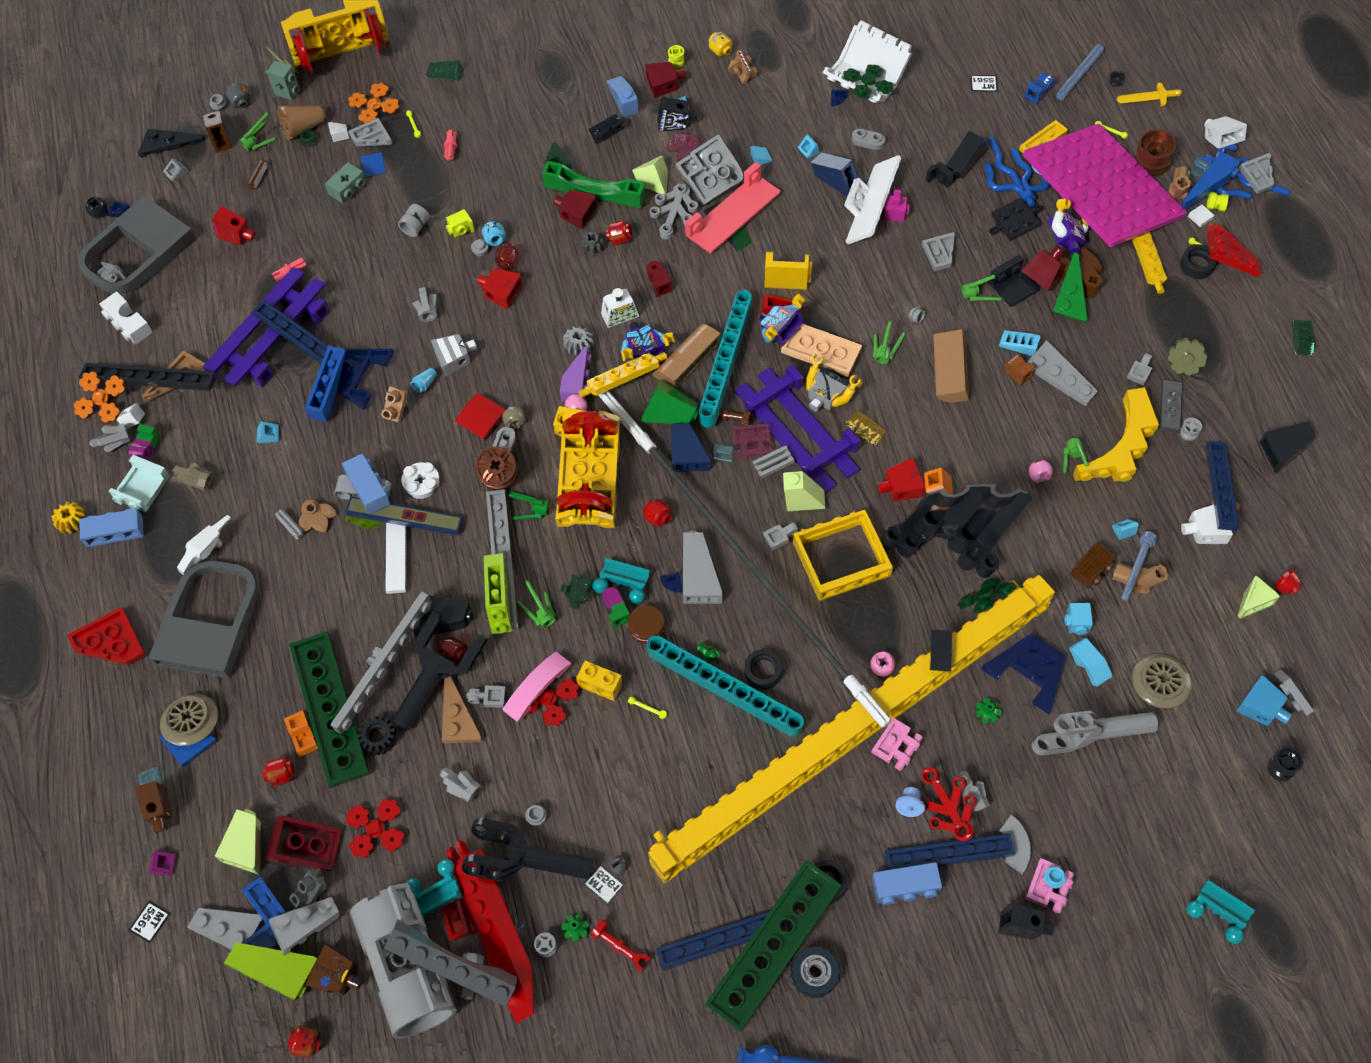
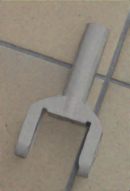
[1032,711,1158,755]

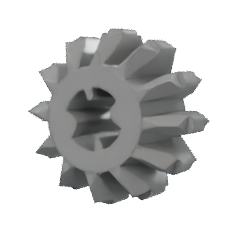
[563,325,594,356]

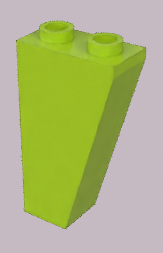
[484,553,512,634]
[224,943,317,1000]

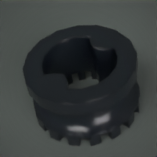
[1109,71,1125,87]

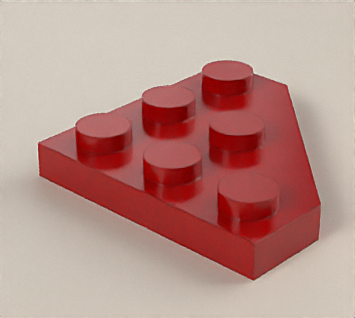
[1206,222,1261,277]
[67,607,146,665]

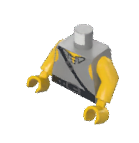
[806,354,863,412]

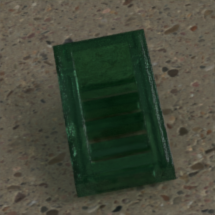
[426,60,464,81]
[1292,320,1316,355]

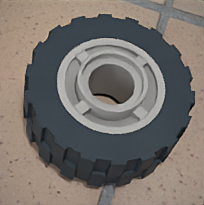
[790,946,840,998]

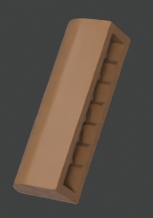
[653,324,721,389]
[933,329,969,403]

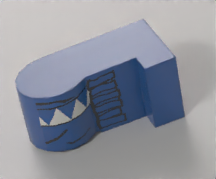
[1025,72,1056,104]

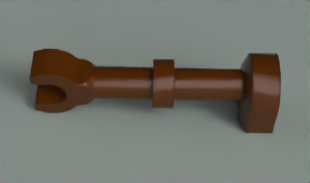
[697,404,752,429]

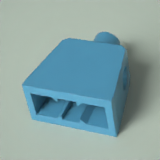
[1236,676,1292,726]

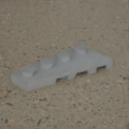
[1027,340,1097,407]

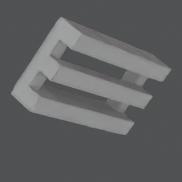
[752,446,795,479]

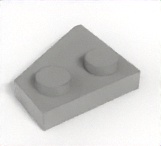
[348,118,392,147]
[1239,153,1274,194]
[922,232,955,272]
[1274,669,1314,715]

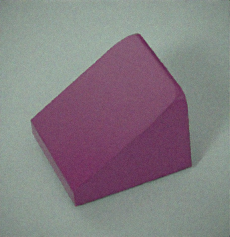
[148,850,176,875]

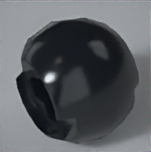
[85,196,108,218]

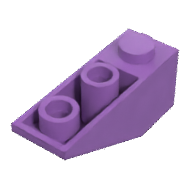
[560,347,592,402]

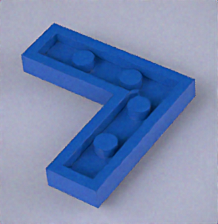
[229,877,286,953]

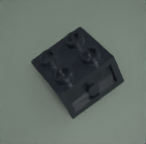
[988,254,1038,307]

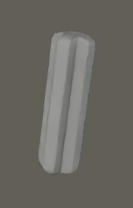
[275,509,304,540]

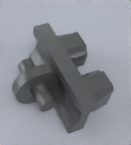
[289,868,327,907]

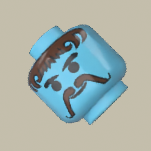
[482,220,506,246]

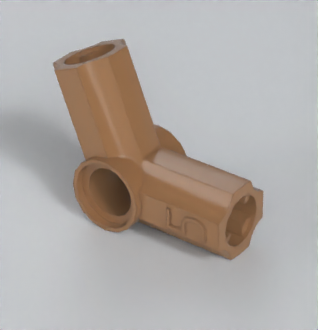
[1168,166,1191,200]
[1112,562,1169,594]

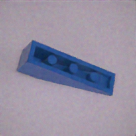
[1182,151,1240,210]
[305,346,346,422]

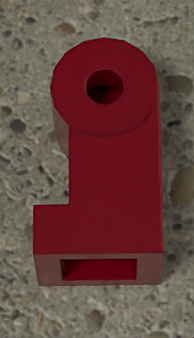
[647,261,673,297]

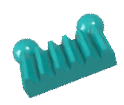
[592,558,650,604]
[405,859,462,918]
[1186,880,1255,944]

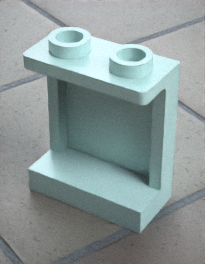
[109,455,170,513]

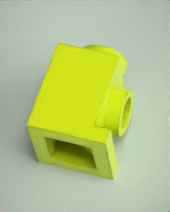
[446,209,475,237]

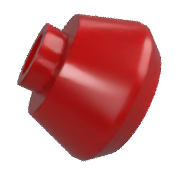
[1275,570,1302,595]

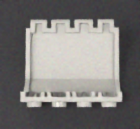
[823,20,912,103]

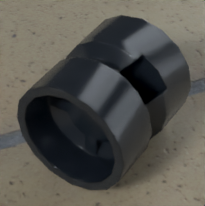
[1267,746,1304,782]

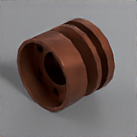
[1135,129,1176,176]
[476,446,519,491]

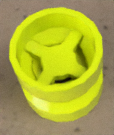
[668,45,685,69]
[1206,192,1229,212]

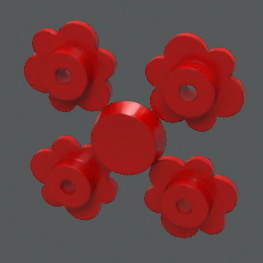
[525,679,579,726]
[346,799,404,858]

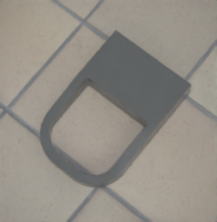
[78,196,196,293]
[149,561,259,679]

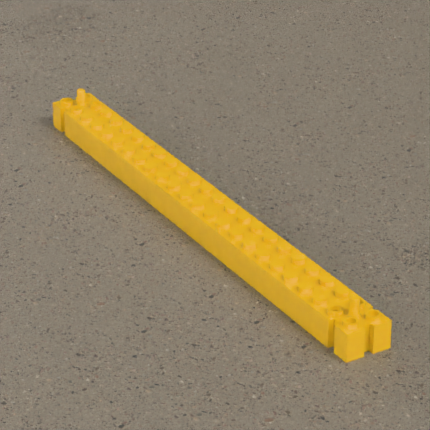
[648,575,1055,884]

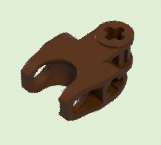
[1059,246,1102,298]

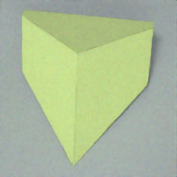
[632,156,668,195]
[1238,575,1280,619]

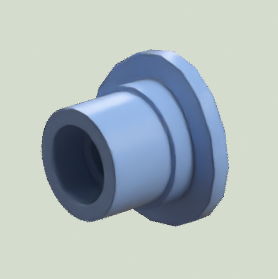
[896,787,925,817]

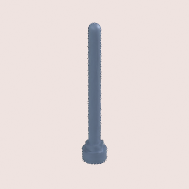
[1121,531,1157,601]

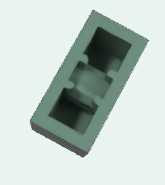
[267,61,300,100]
[325,162,366,204]

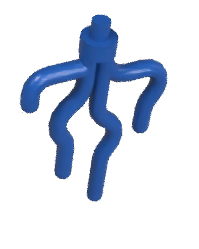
[984,136,1050,207]
[1196,144,1290,199]

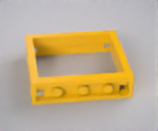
[793,510,893,601]

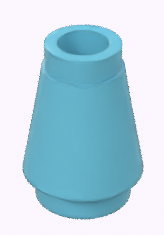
[411,368,437,393]

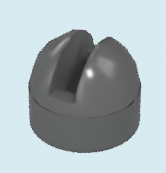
[610,857,627,875]

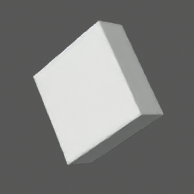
[1188,205,1214,227]

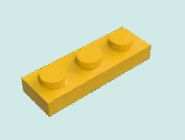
[1019,120,1068,153]

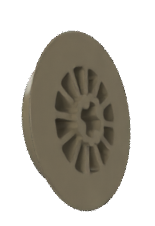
[1132,654,1192,708]
[160,693,218,746]

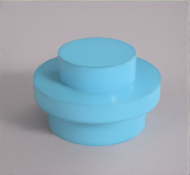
[1044,866,1066,889]

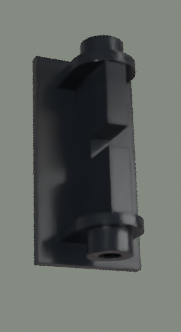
[588,113,624,144]

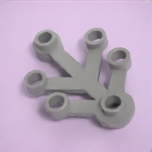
[650,184,698,240]

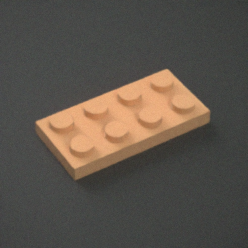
[781,324,862,377]

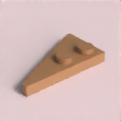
[142,351,206,402]
[442,677,482,744]

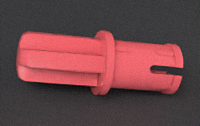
[444,130,457,161]
[272,258,307,283]

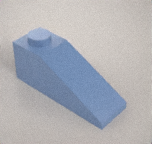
[606,76,639,118]

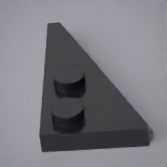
[138,128,205,158]

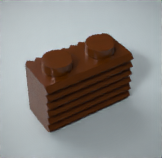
[1070,542,1115,589]

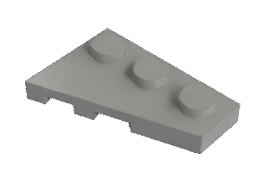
[269,897,339,956]
[187,908,264,950]

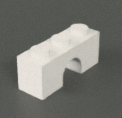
[99,292,153,345]

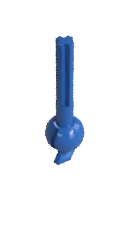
[737,1045,838,1063]

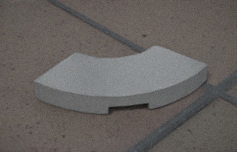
[999,815,1030,874]

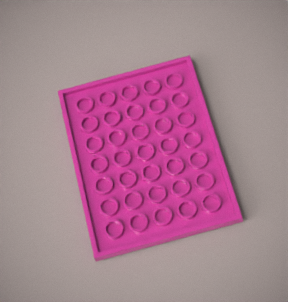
[1023,123,1188,248]

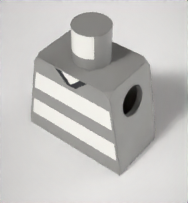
[431,334,477,376]

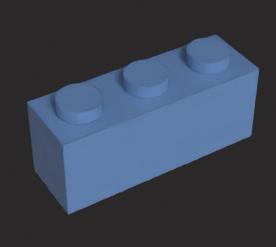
[342,454,390,515]
[79,509,144,547]
[872,862,942,905]

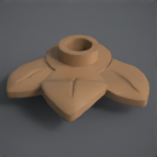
[299,500,337,533]

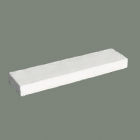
[386,523,406,594]

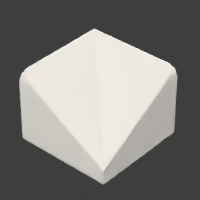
[328,122,350,142]
[117,404,145,429]

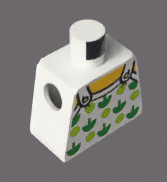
[601,288,639,328]

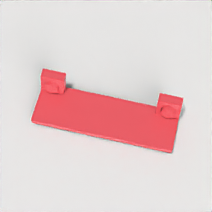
[685,162,780,254]

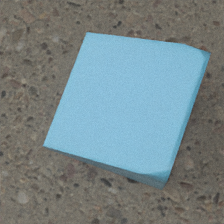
[750,146,772,165]
[257,421,279,443]

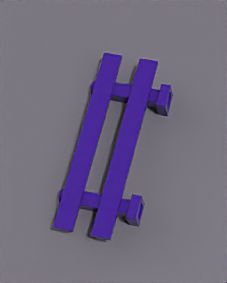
[202,267,330,388]
[734,365,861,494]

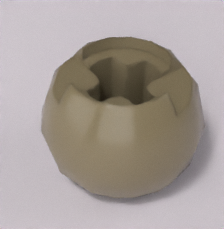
[503,406,525,429]

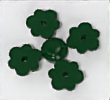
[843,64,894,98]
[958,578,1017,613]

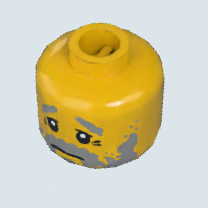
[709,32,733,57]

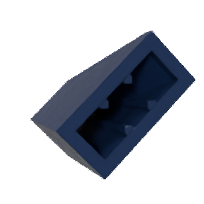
[811,152,857,197]
[671,423,710,472]

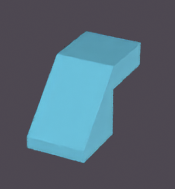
[1069,638,1113,687]

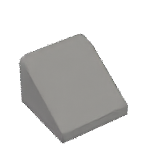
[163,158,189,182]

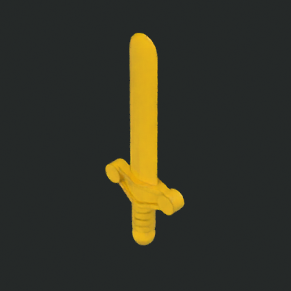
[1117,83,1182,107]

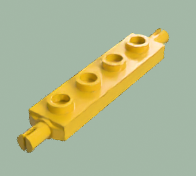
[1132,232,1167,294]
[578,352,667,398]

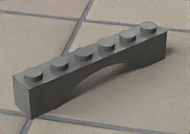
[384,919,517,1007]

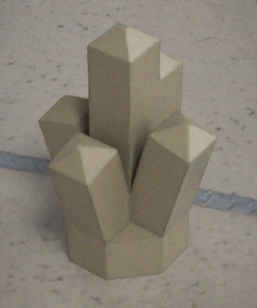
[173,462,213,491]

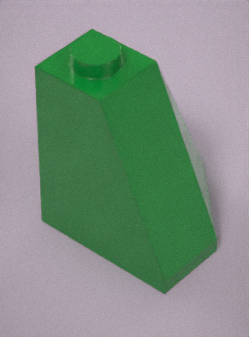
[640,379,699,424]

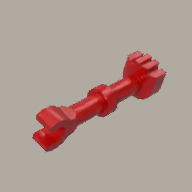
[590,919,650,972]

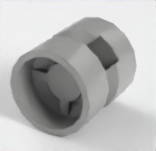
[398,204,430,237]

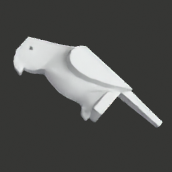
[177,515,231,574]

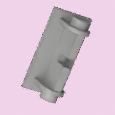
[97,262,126,282]

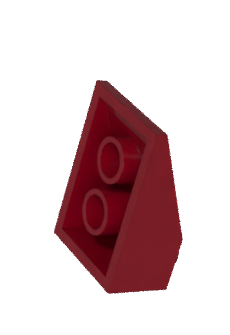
[266,815,342,871]

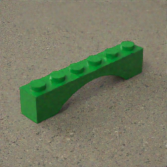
[542,161,646,209]

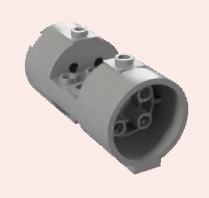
[350,883,457,1039]

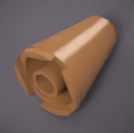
[277,106,326,140]

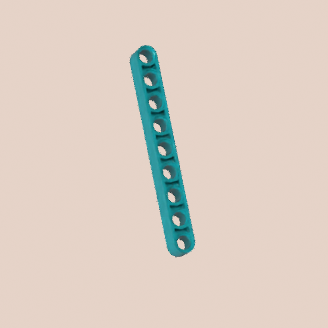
[699,290,752,428]
[647,636,804,737]

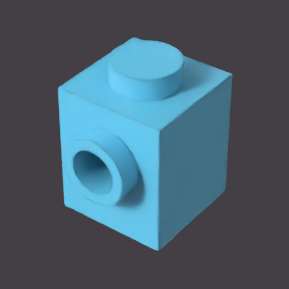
[1064,603,1093,635]

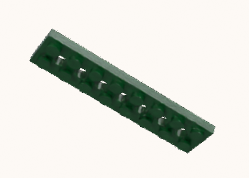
[289,631,370,788]
[705,860,842,1032]

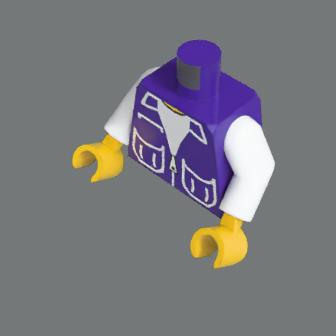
[1048,199,1089,254]

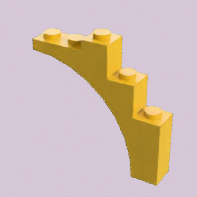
[1073,387,1159,482]

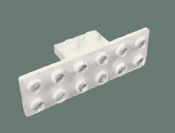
[844,155,901,244]

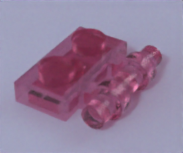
[732,424,772,459]

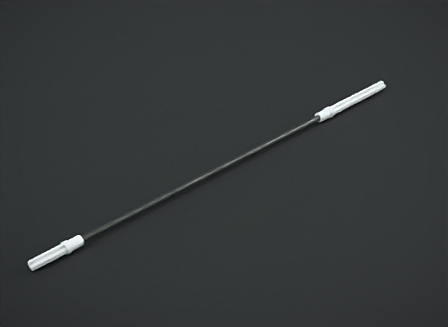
[598,391,891,727]

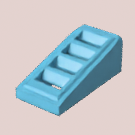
[999,330,1041,356]

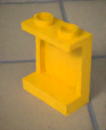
[765,252,812,290]

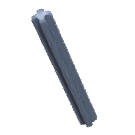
[1056,44,1104,101]

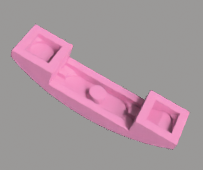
[503,652,572,722]

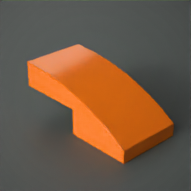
[284,710,318,757]

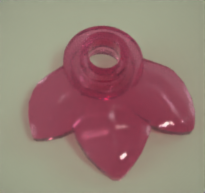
[666,132,699,161]

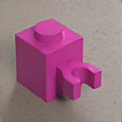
[883,190,910,222]

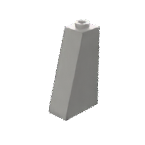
[683,531,722,604]

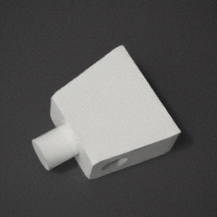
[1204,117,1247,149]
[1181,505,1233,544]

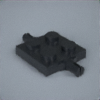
[989,198,1042,241]

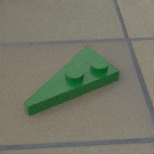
[1053,253,1087,323]

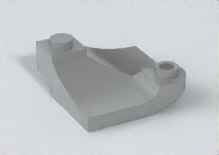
[675,134,743,206]

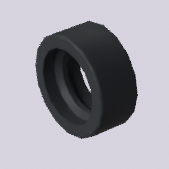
[1180,244,1217,279]
[745,649,782,690]
[807,860,847,904]

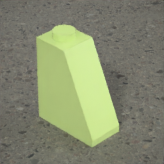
[783,471,825,511]
[215,809,261,875]

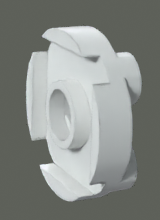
[401,462,440,499]

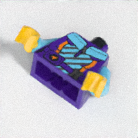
[759,294,805,346]
[621,322,676,361]

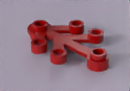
[921,767,978,841]

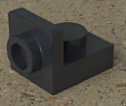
[926,162,954,188]

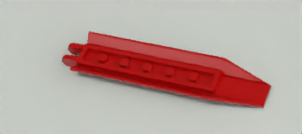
[446,840,534,1024]

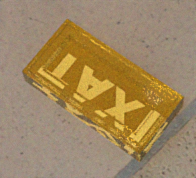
[845,410,886,446]

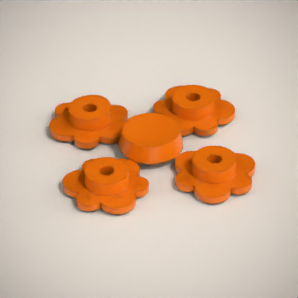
[348,83,399,123]
[74,372,125,423]

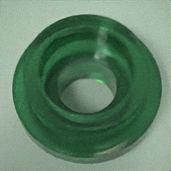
[300,130,317,146]

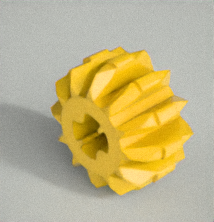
[51,501,86,534]

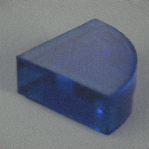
[831,90,848,106]
[106,200,130,217]
[660,572,683,593]

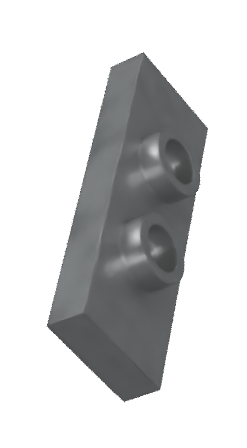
[1160,380,1182,432]

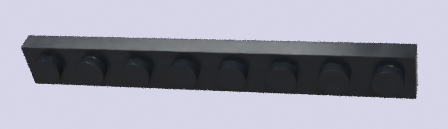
[79,363,217,391]

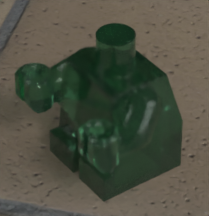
[560,574,593,609]

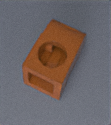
[1004,355,1035,386]

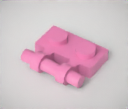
[871,718,923,771]
[1025,858,1074,913]

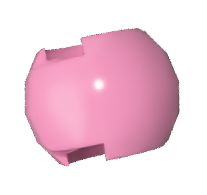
[564,394,588,411]
[1028,460,1053,483]
[870,651,896,677]

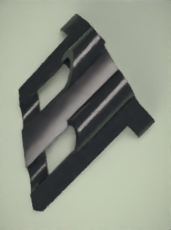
[880,484,1032,578]

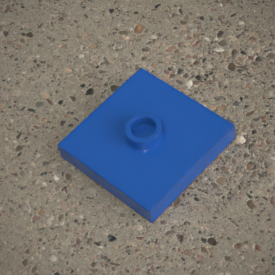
[159,716,217,767]

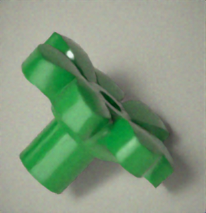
[697,642,722,663]
[975,698,1002,724]
[562,914,589,942]

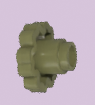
[1168,338,1207,375]

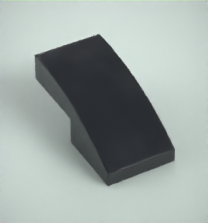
[929,629,952,672]

